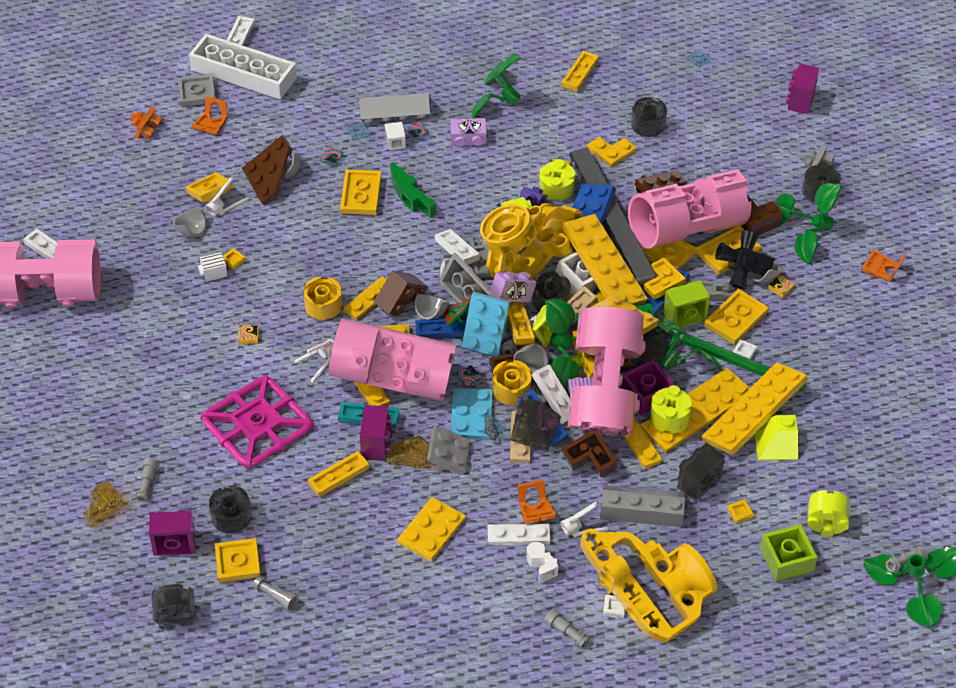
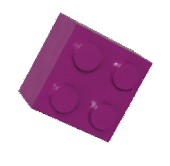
[786,63,820,114]
[620,359,676,416]
[360,405,393,461]
[149,510,196,556]

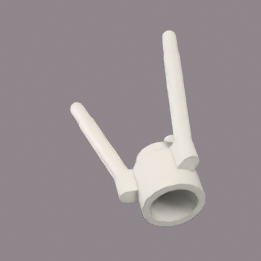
[205,178,250,216]
[295,339,334,382]
[561,502,608,538]

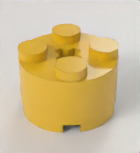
[303,277,342,321]
[492,360,532,406]

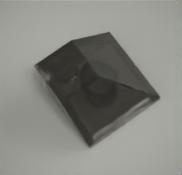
[511,396,561,452]

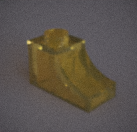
[386,435,432,469]
[83,480,124,528]

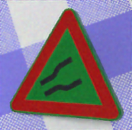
[445,298,471,326]

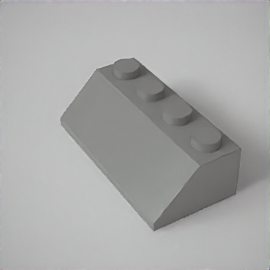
[358,93,430,123]
[439,253,498,311]
[600,485,685,527]

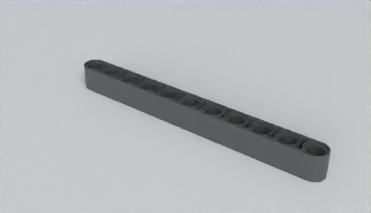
[570,147,655,287]

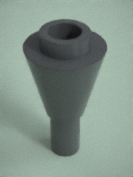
[500,336,519,355]

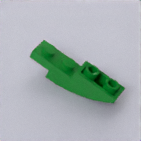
[390,162,436,218]

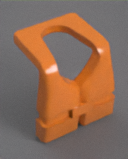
[192,96,227,135]
[861,249,906,282]
[518,480,556,525]

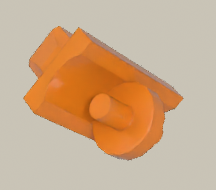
[130,106,162,139]

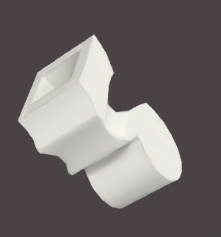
[527,542,558,584]

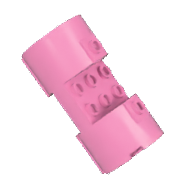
[628,169,751,249]
[0,239,101,308]
[567,307,646,436]
[328,318,457,402]

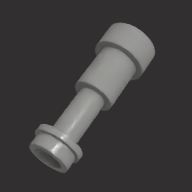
[136,458,160,502]
[886,546,928,572]
[253,576,298,611]
[544,608,589,648]

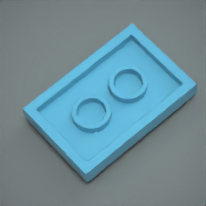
[462,292,510,357]
[451,388,492,440]

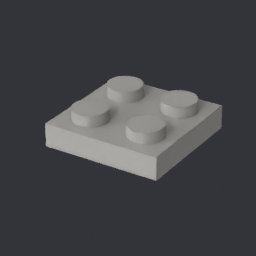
[178,74,215,107]
[427,425,470,475]

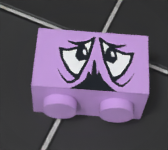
[450,118,486,146]
[490,271,537,303]

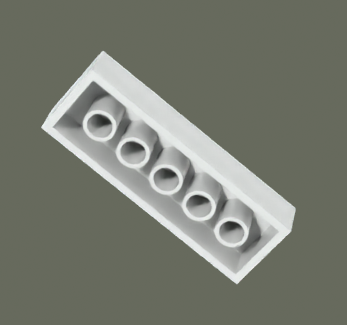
[189,34,297,100]

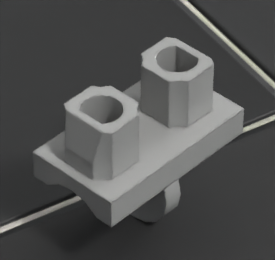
[803,145,834,178]

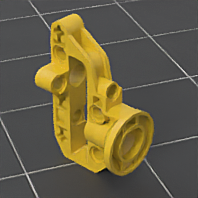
[480,203,582,280]
[580,529,718,643]

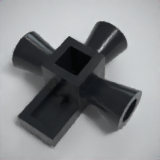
[715,231,774,290]

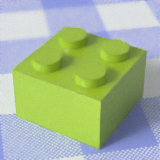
[663,280,710,327]
[760,524,817,582]

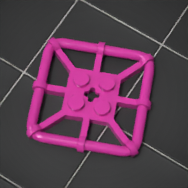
[200,375,314,468]

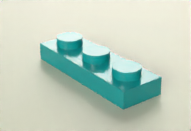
[338,402,400,429]

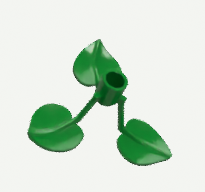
[471,53,521,119]
[775,183,842,264]
[545,299,579,388]
[656,317,723,372]
[863,547,956,627]

